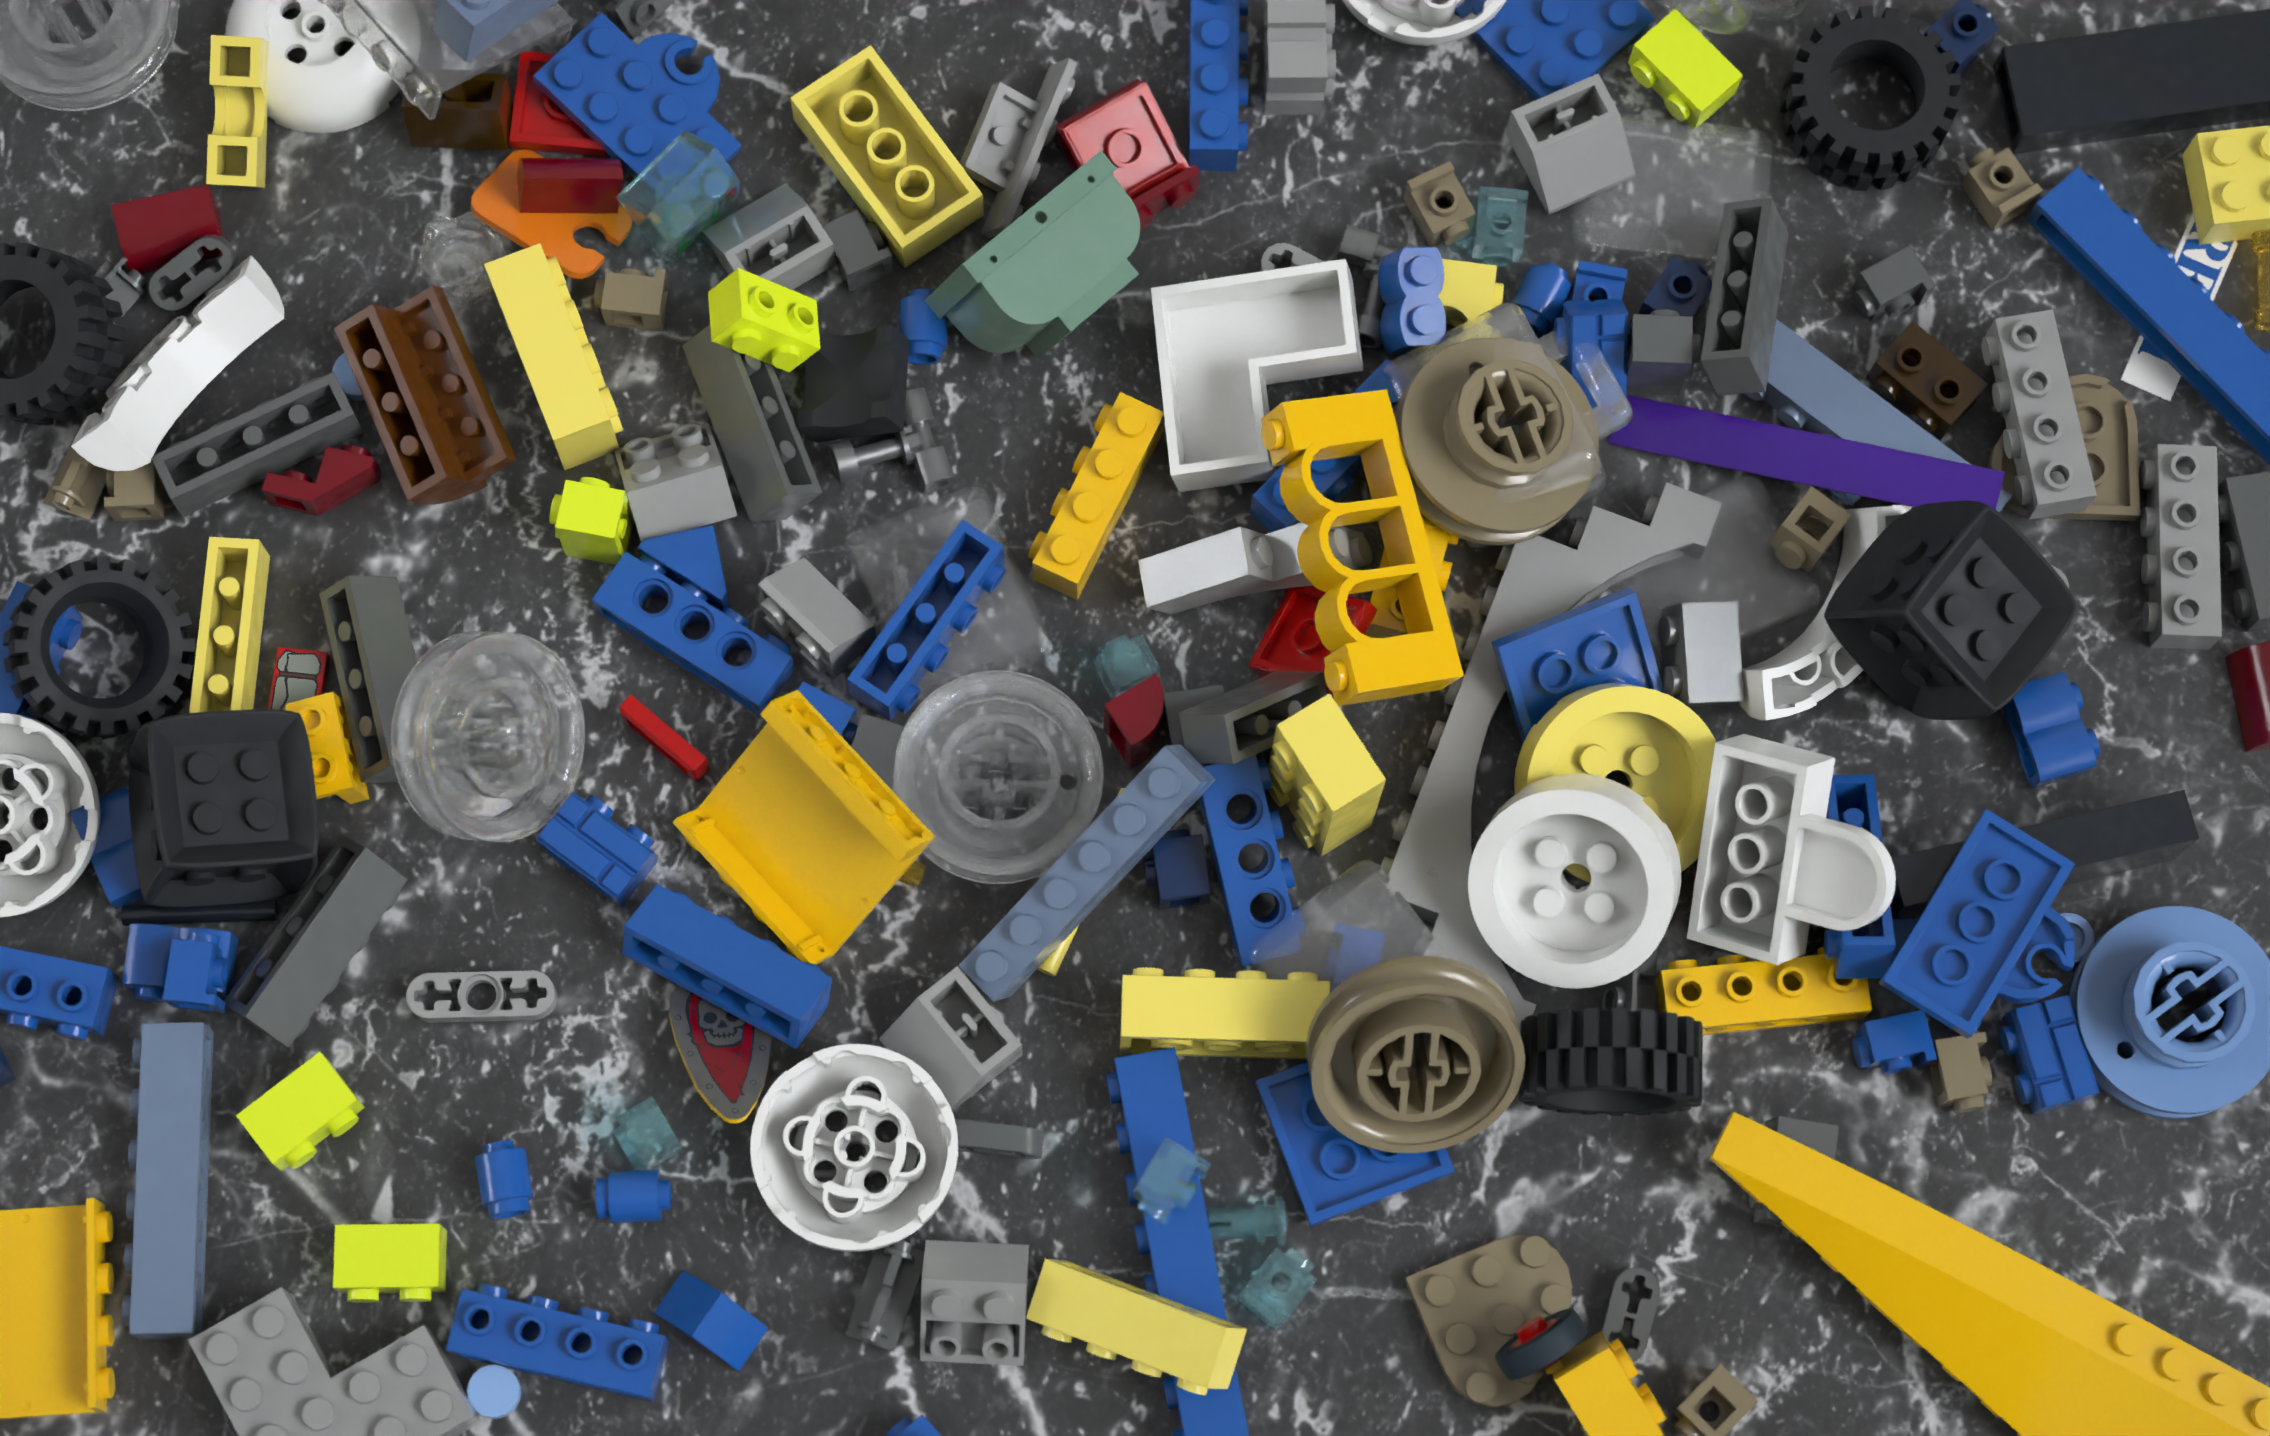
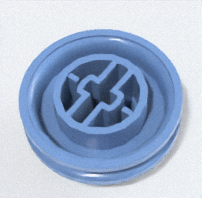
[2067,906,2270,1119]

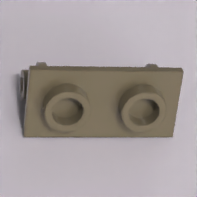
[43,413,107,521]

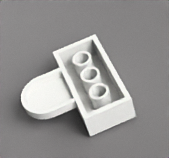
[1687,734,1896,965]

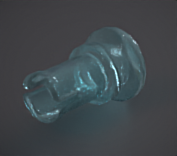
[1209,1195,1288,1246]

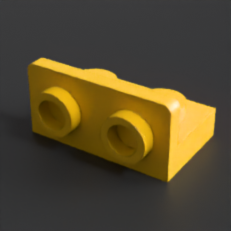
[285,691,369,804]

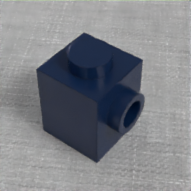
[1924,0,1999,74]
[1638,256,1712,321]
[1143,829,1211,910]

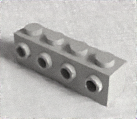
[1982,309,2097,520]
[2139,444,2222,650]

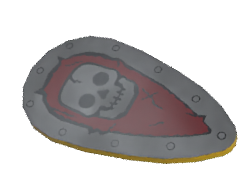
[669,985,771,1124]

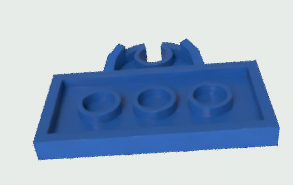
[533,12,742,215]
[1878,809,2076,1039]

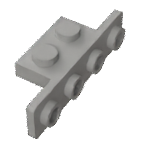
[960,57,1077,238]

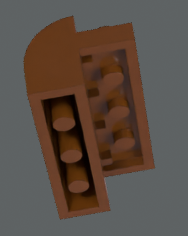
[334,285,517,505]

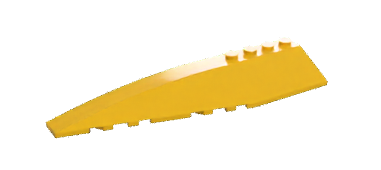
[1709,1112,2270,1436]

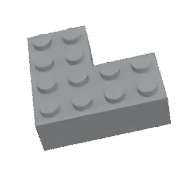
[188,1287,482,1436]

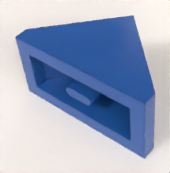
[638,525,730,611]
[654,1270,769,1372]

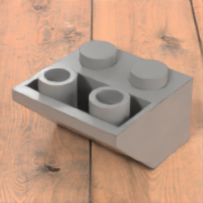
[1505,73,1635,215]
[702,183,836,290]
[614,422,737,542]
[758,558,877,679]
[879,966,1023,1111]
[920,1240,1029,1366]

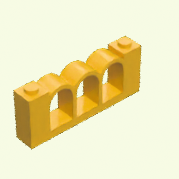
[1261,389,1464,706]

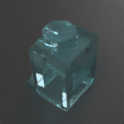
[1471,186,1529,266]
[1092,634,1160,699]
[613,1096,683,1170]
[1133,1137,1211,1225]
[1237,1247,1317,1333]

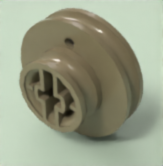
[1394,338,1599,545]
[1306,956,1525,1153]

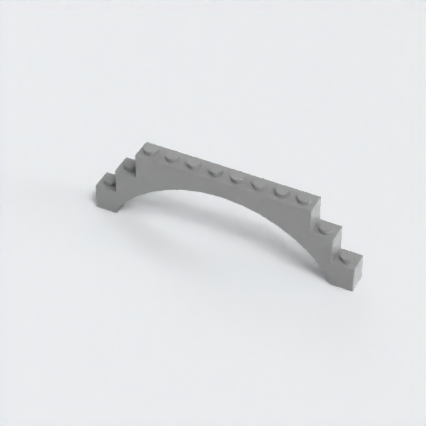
[1374,482,1722,1032]

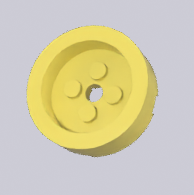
[1514,683,1716,883]

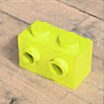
[1628,8,1743,130]
[708,268,820,372]
[549,477,634,565]
[236,1052,365,1171]
[333,1224,447,1303]

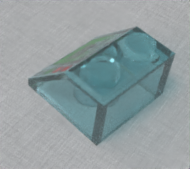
[616,130,740,266]

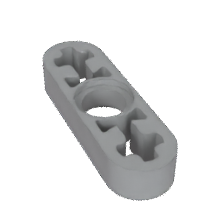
[406,970,558,1023]

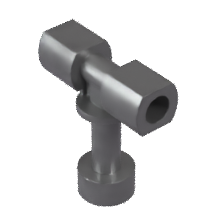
[1337,224,1418,348]
[828,388,954,493]

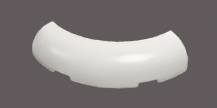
[71,255,284,471]
[1739,505,1914,721]

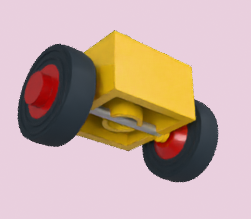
[1495,1308,1666,1436]

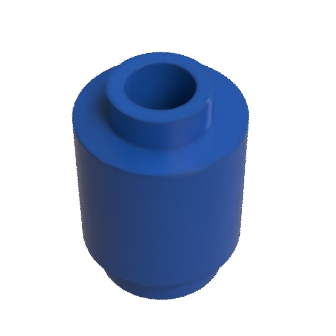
[1507,262,1573,338]
[899,289,948,365]
[474,1140,534,1220]
[595,1169,672,1224]

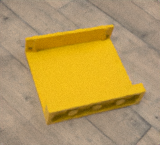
[672,690,935,965]
[0,1198,115,1419]

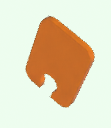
[471,149,632,279]

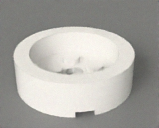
[1468,774,1681,988]

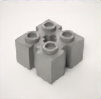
[1262,0,1336,115]

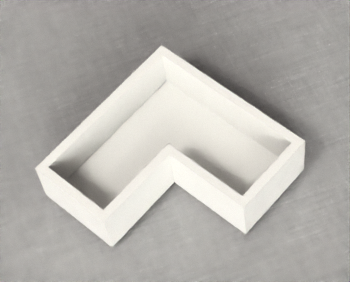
[1151,259,1363,492]

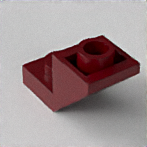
[262,445,382,516]

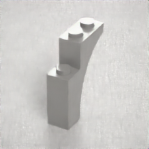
[1138,522,1373,615]

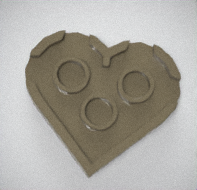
[1988,373,2140,521]
[1404,1235,1572,1408]

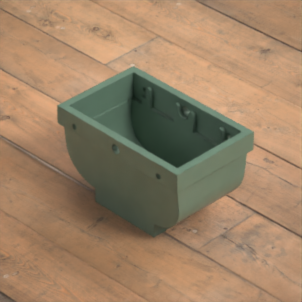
[924,150,1140,359]

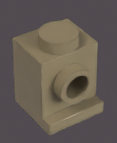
[1960,147,2043,231]
[1403,161,1477,247]
[594,268,670,332]
[104,451,164,521]
[1769,486,1852,573]
[1929,1032,1992,1113]
[1672,1364,1758,1436]

